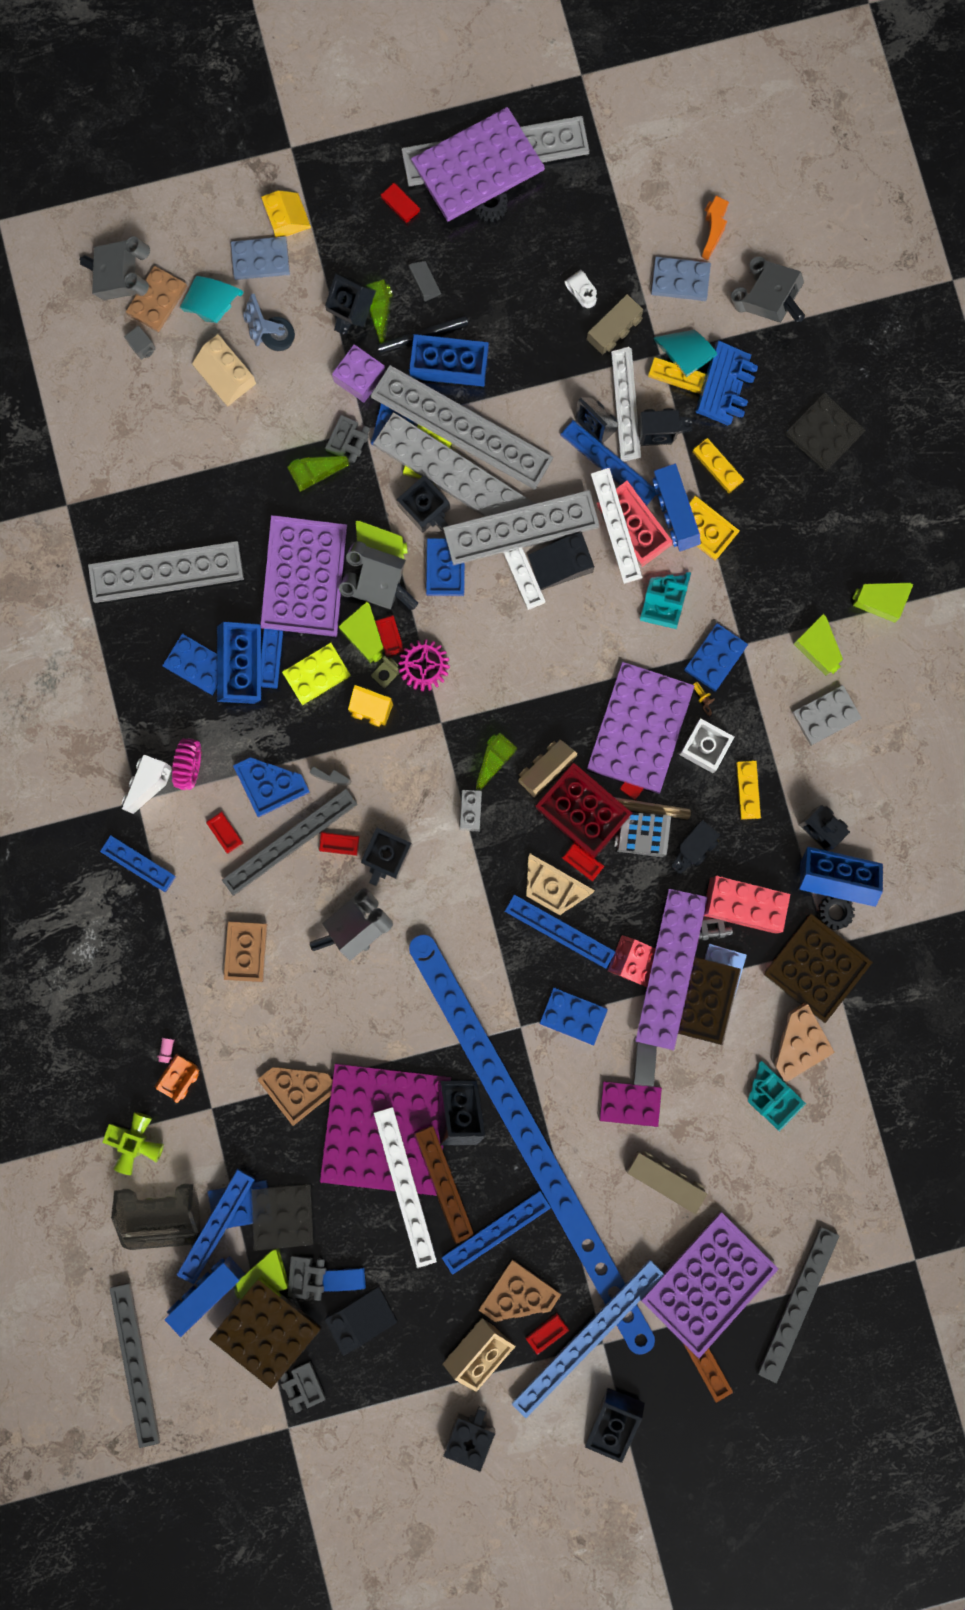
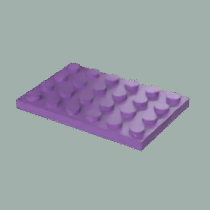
[411,107,544,221]
[261,515,347,637]
[587,662,695,793]
[641,1212,778,1358]

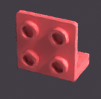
[608,935,656,987]

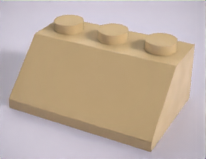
[192,334,256,407]
[519,740,577,798]
[443,1318,515,1392]

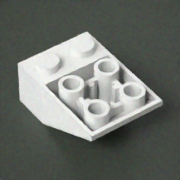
[122,755,173,814]

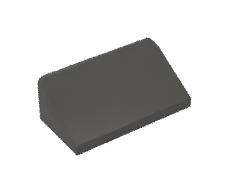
[408,261,441,302]

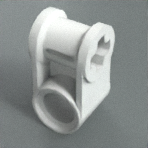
[565,270,597,308]

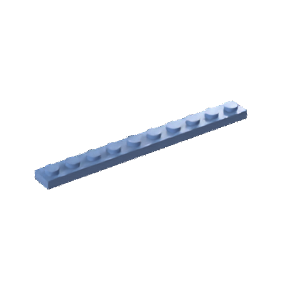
[512,1260,665,1418]

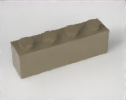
[626,1151,707,1215]

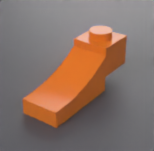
[702,196,729,260]

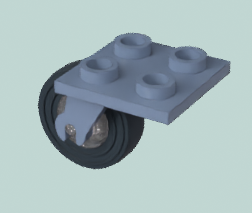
[243,294,295,351]

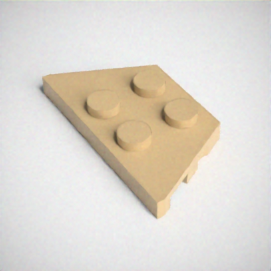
[526,854,595,915]

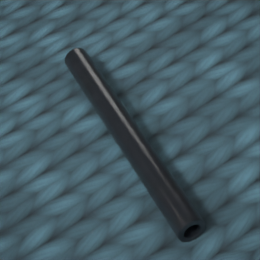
[377,316,468,353]

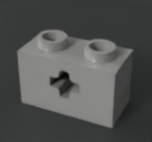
[460,790,482,831]

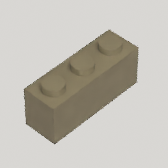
[587,294,643,355]

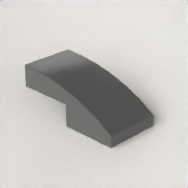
[309,766,351,785]
[634,1043,657,1087]

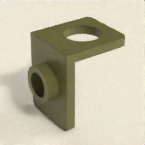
[371,656,399,688]

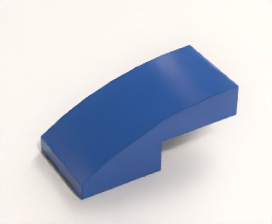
[323,1268,366,1291]

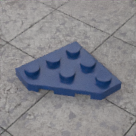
[233,757,310,818]

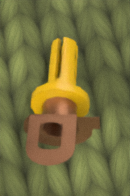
[693,682,715,716]

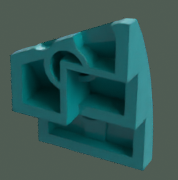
[180,276,244,323]
[654,330,717,377]
[640,572,691,629]
[747,1061,806,1132]

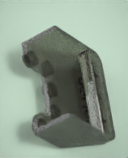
[111,1184,201,1250]

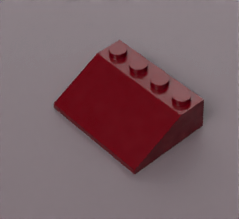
[536,763,632,859]

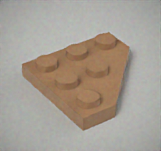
[774,1002,835,1083]
[257,1067,333,1126]
[479,1259,561,1322]

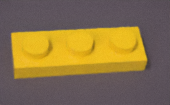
[648,357,706,394]
[692,438,744,493]
[736,761,761,820]

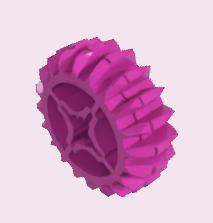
[398,639,450,691]
[172,738,202,790]

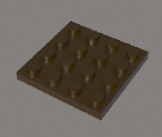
[763,914,873,1023]
[678,957,741,1045]
[209,1277,321,1389]

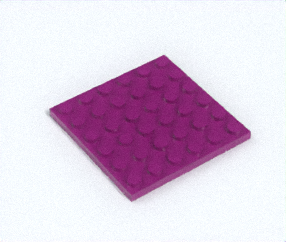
[320,1064,451,1196]

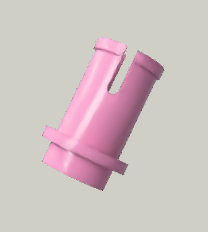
[157,1038,174,1063]

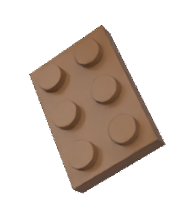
[126,266,187,333]
[224,922,268,982]

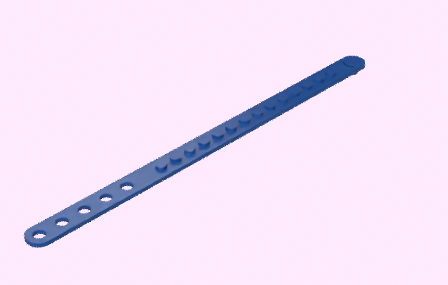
[409,935,655,1354]

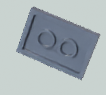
[231,236,290,280]
[651,257,711,301]

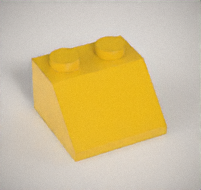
[261,191,311,237]
[348,685,393,727]

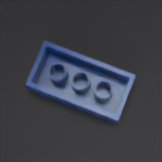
[409,334,489,387]
[652,463,701,552]
[217,622,261,704]
[799,846,883,907]
[164,1256,245,1338]

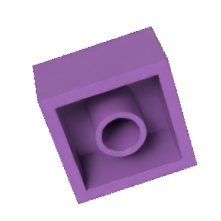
[332,345,385,403]

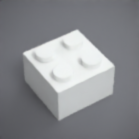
[680,718,734,773]

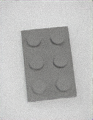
[792,686,862,746]

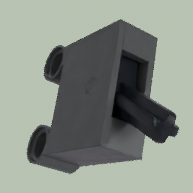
[79,236,150,301]
[731,256,805,323]
[339,541,418,610]
[309,888,393,961]

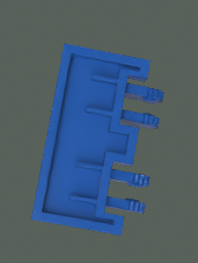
[695,341,758,426]

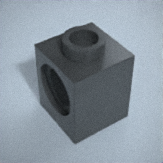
[124,325,156,360]

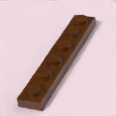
[413,1125,474,1244]

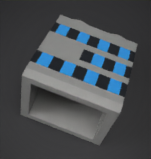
[614,813,671,857]

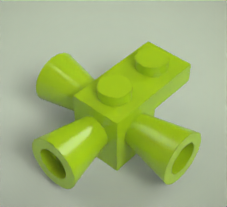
[102,1112,164,1175]

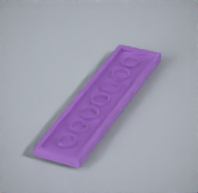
[636,889,708,1050]

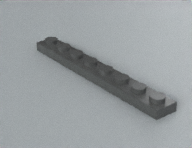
[222,789,358,896]
[757,1226,840,1383]
[109,1283,160,1448]

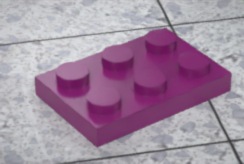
[599,1081,662,1127]

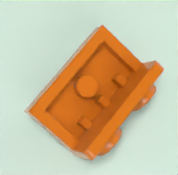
[154,1054,199,1103]

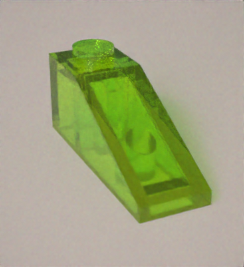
[366,280,392,343]
[288,456,349,492]
[476,733,517,791]

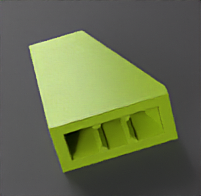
[356,521,408,559]
[852,583,913,623]
[339,602,384,664]
[793,614,843,676]
[234,1247,289,1300]

